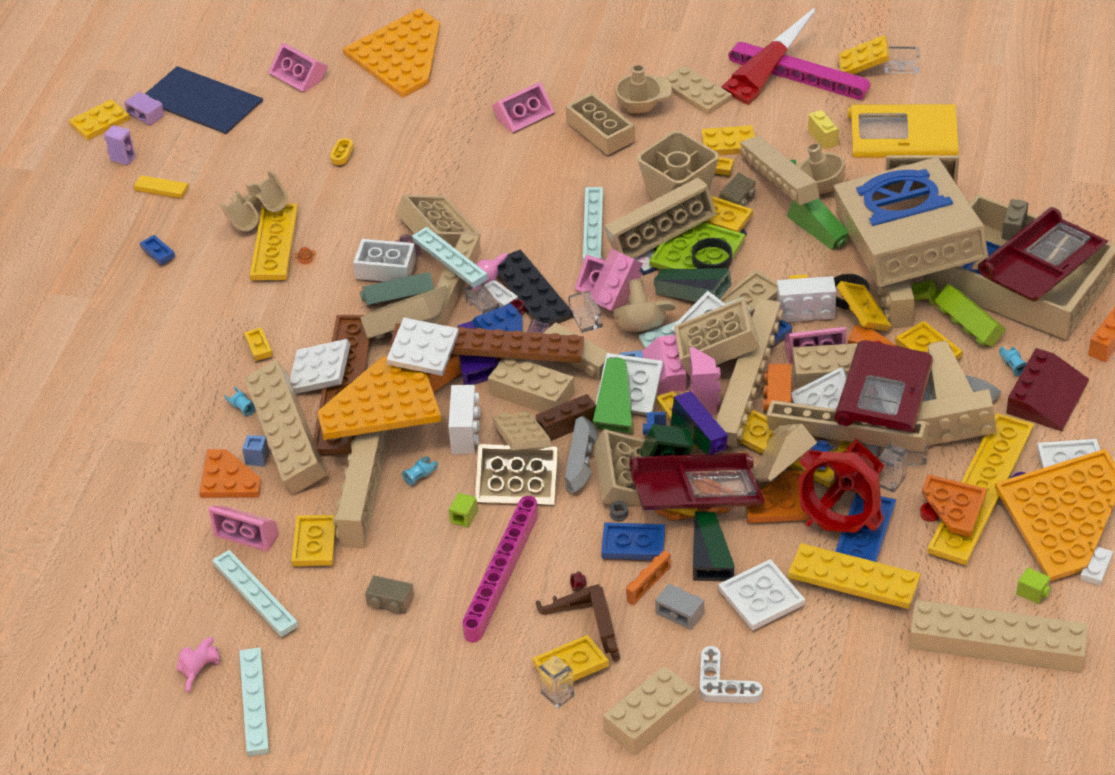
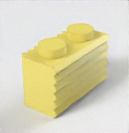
[808,110,839,149]

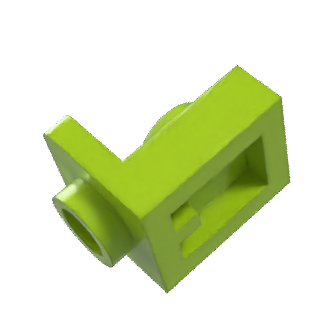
[911,280,940,306]

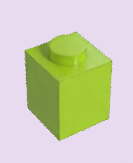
[449,493,478,528]
[1016,567,1051,604]

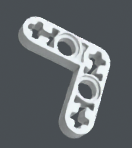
[700,646,763,703]

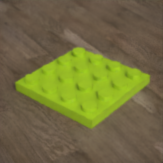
[649,222,745,270]

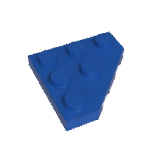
[472,304,523,332]

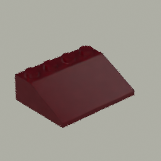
[1006,348,1089,431]

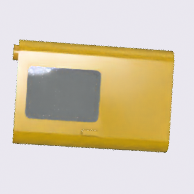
[847,104,959,158]

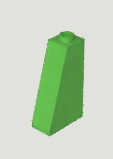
[787,198,848,250]
[593,357,634,434]

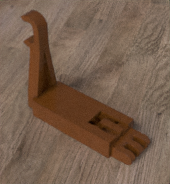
[536,584,620,661]

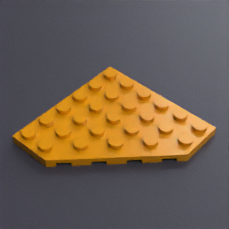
[342,8,440,98]
[317,356,441,440]
[995,448,1115,582]

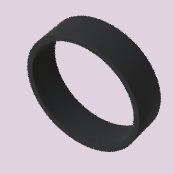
[692,238,732,269]
[834,274,870,309]

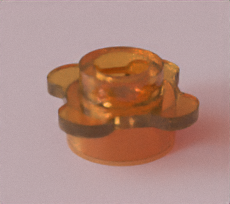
[294,247,316,264]

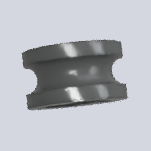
[610,501,628,522]

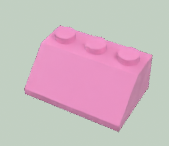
[268,43,328,92]
[491,82,555,133]
[588,248,643,312]
[575,255,642,306]
[785,327,846,364]
[642,335,686,394]
[690,347,720,415]
[208,506,279,552]

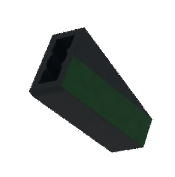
[693,511,734,581]

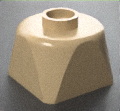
[637,131,719,200]

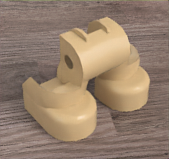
[219,170,288,231]

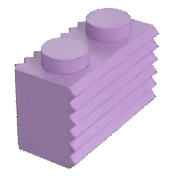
[124,91,164,125]
[104,125,135,165]

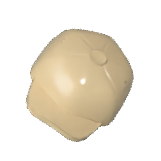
[615,65,672,113]
[796,144,846,195]
[613,279,676,332]

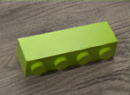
[935,283,1006,347]

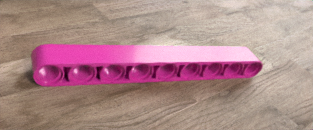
[728,42,871,100]
[462,496,538,643]

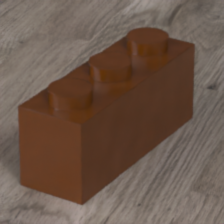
[536,394,596,441]

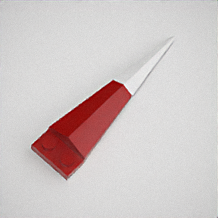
[721,8,815,105]

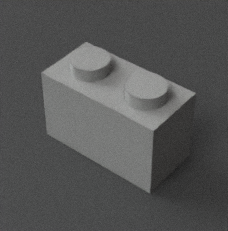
[655,584,704,630]

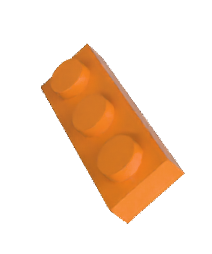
[626,551,671,606]

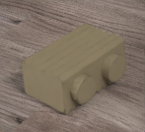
[719,172,756,206]
[1001,199,1029,240]
[365,575,414,613]

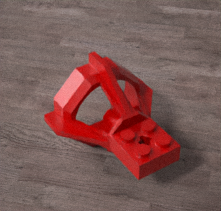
[798,438,885,533]

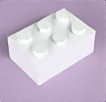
[353,239,416,282]
[777,276,836,322]
[449,385,481,454]

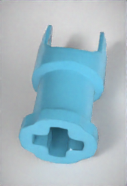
[999,347,1027,376]
[224,387,256,416]
[402,456,438,486]

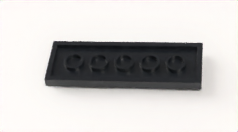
[497,249,574,331]

